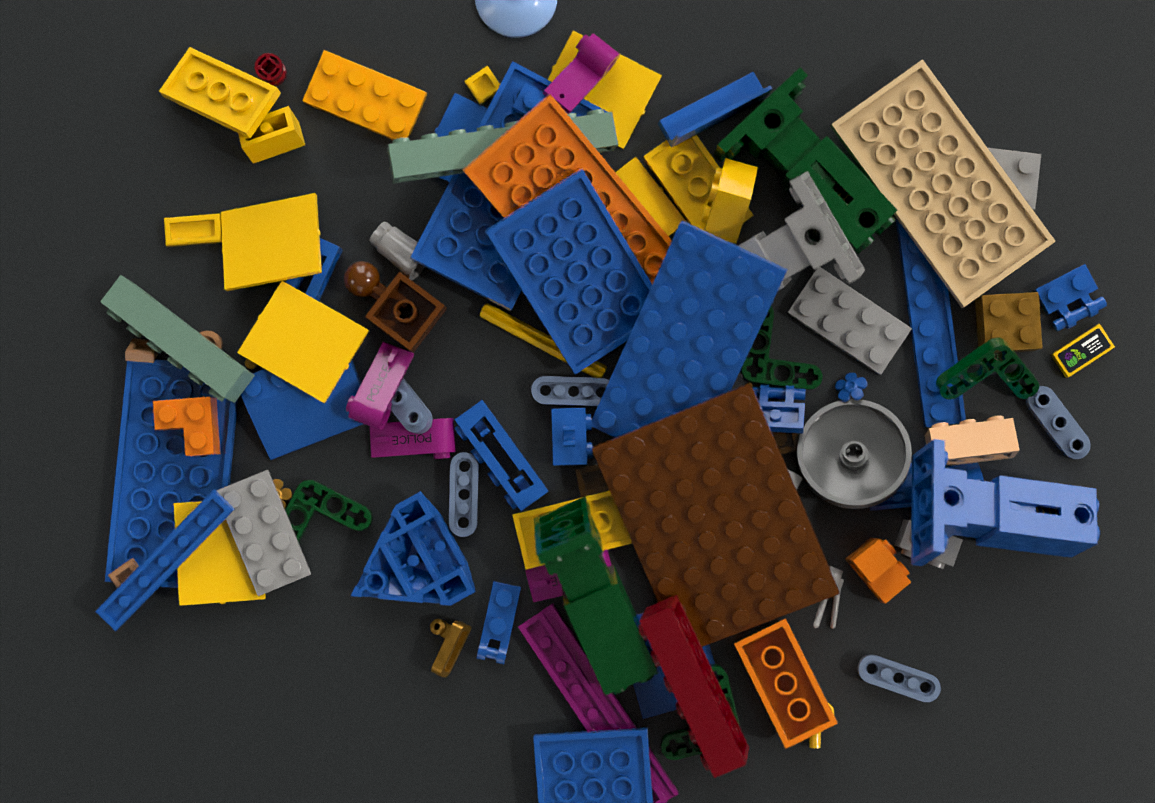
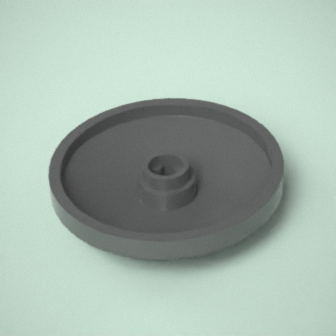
[797,399,912,509]

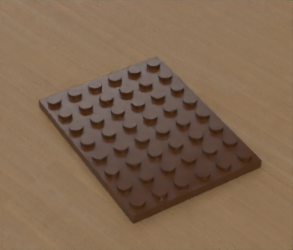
[592,382,840,647]

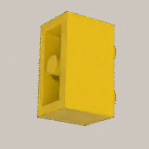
[238,106,305,164]

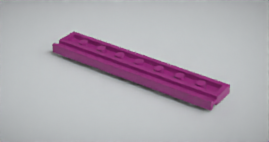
[518,603,679,803]

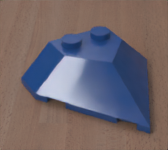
[351,492,476,606]

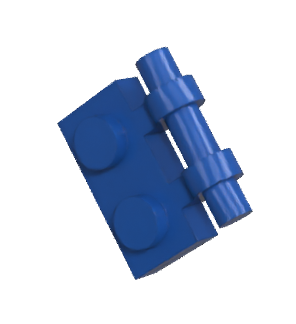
[1033,264,1107,332]
[752,384,806,433]

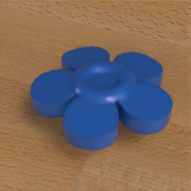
[835,373,867,402]

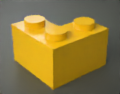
[701,158,758,244]

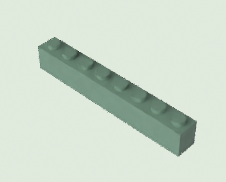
[387,109,618,184]

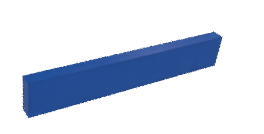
[95,489,235,631]

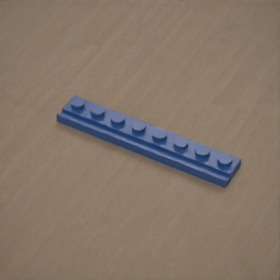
[895,217,966,428]

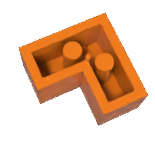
[153,397,220,457]
[845,538,911,604]

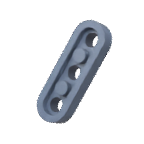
[531,376,609,406]
[391,378,433,434]
[1026,386,1090,459]
[449,452,479,537]
[857,654,941,702]

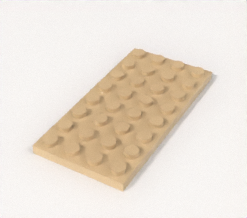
[830,59,1056,308]

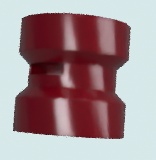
[255,53,287,86]

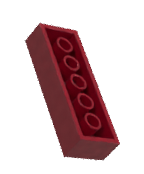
[638,594,750,778]

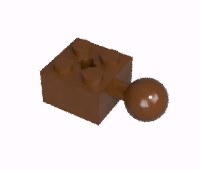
[344,261,447,353]

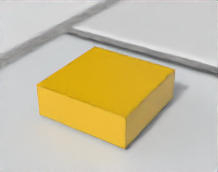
[465,66,500,105]

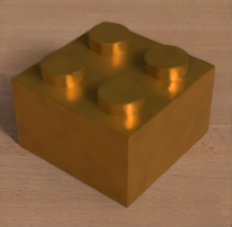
[975,292,1042,353]

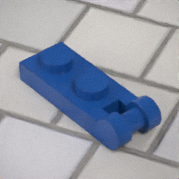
[477,581,521,665]

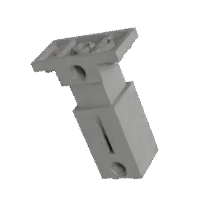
[738,171,865,290]

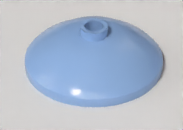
[475,0,558,38]

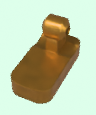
[430,619,471,677]

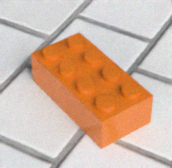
[735,619,838,748]

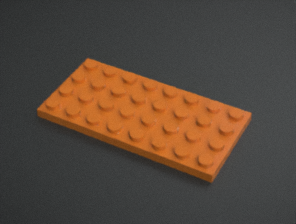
[463,94,672,284]

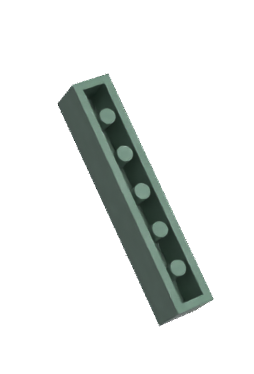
[100,275,255,403]

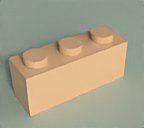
[925,416,1020,466]

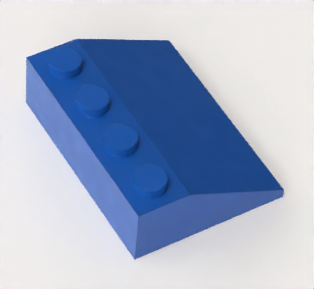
[241,360,363,460]

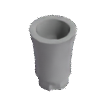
[369,222,425,281]

